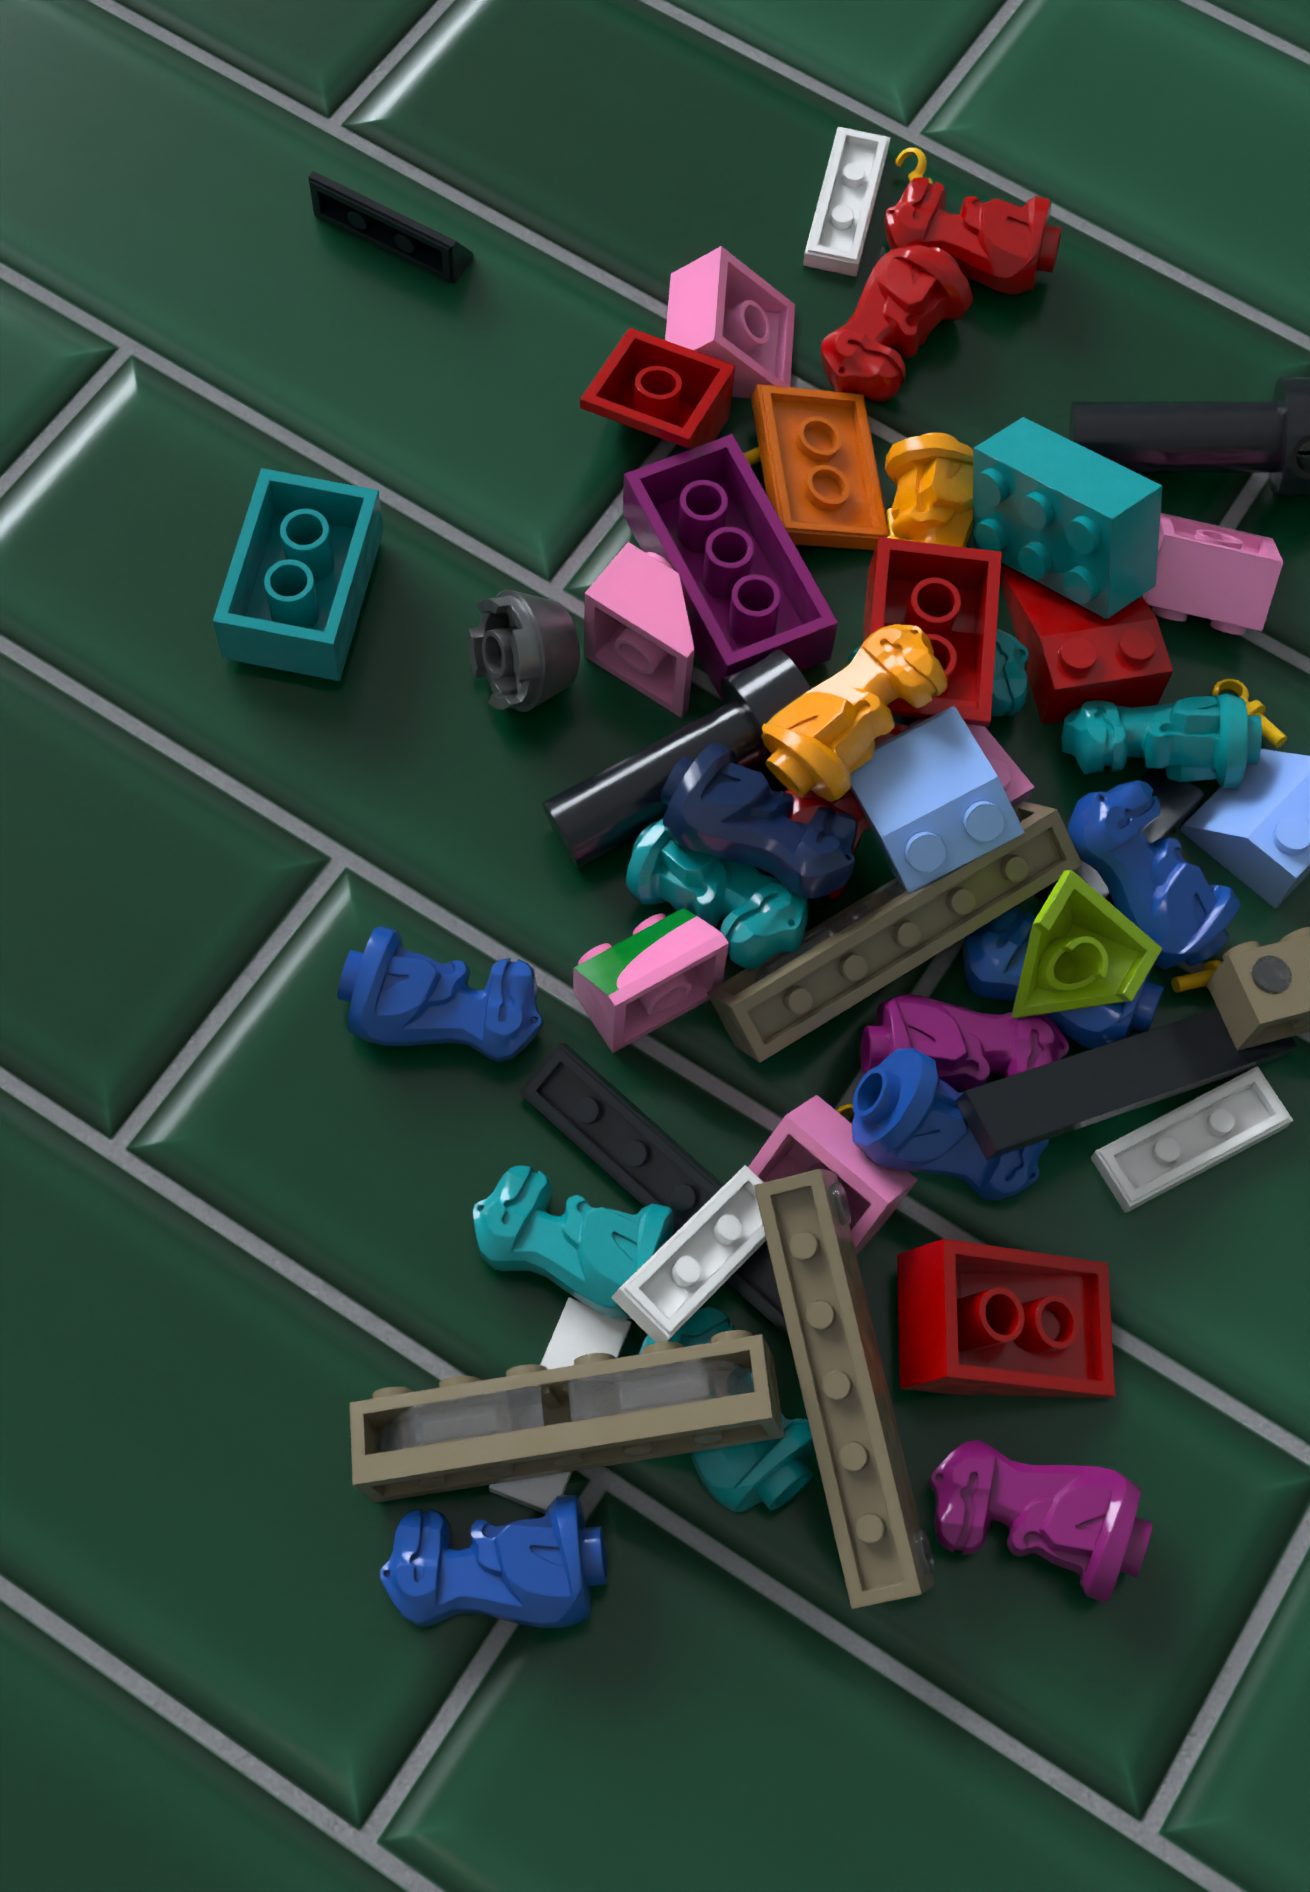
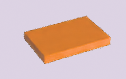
[750,384,890,550]

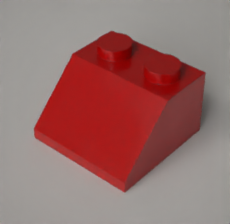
[580,327,736,449]

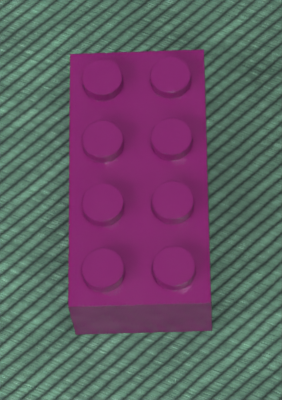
[623,434,838,702]

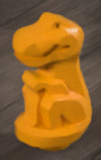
[885,432,973,547]
[762,624,948,802]

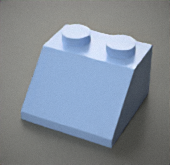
[850,706,1025,893]
[1180,749,1310,909]

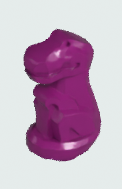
[860,994,1069,1093]
[929,1441,1153,1603]

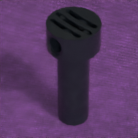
[1069,377,1310,496]
[542,650,811,868]

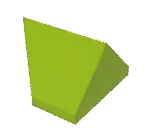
[1011,870,1162,1019]

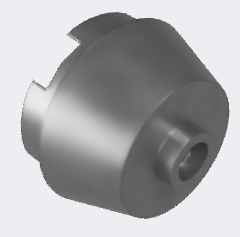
[468,590,580,712]

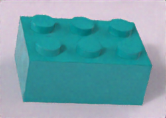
[973,417,1162,619]
[213,468,384,681]

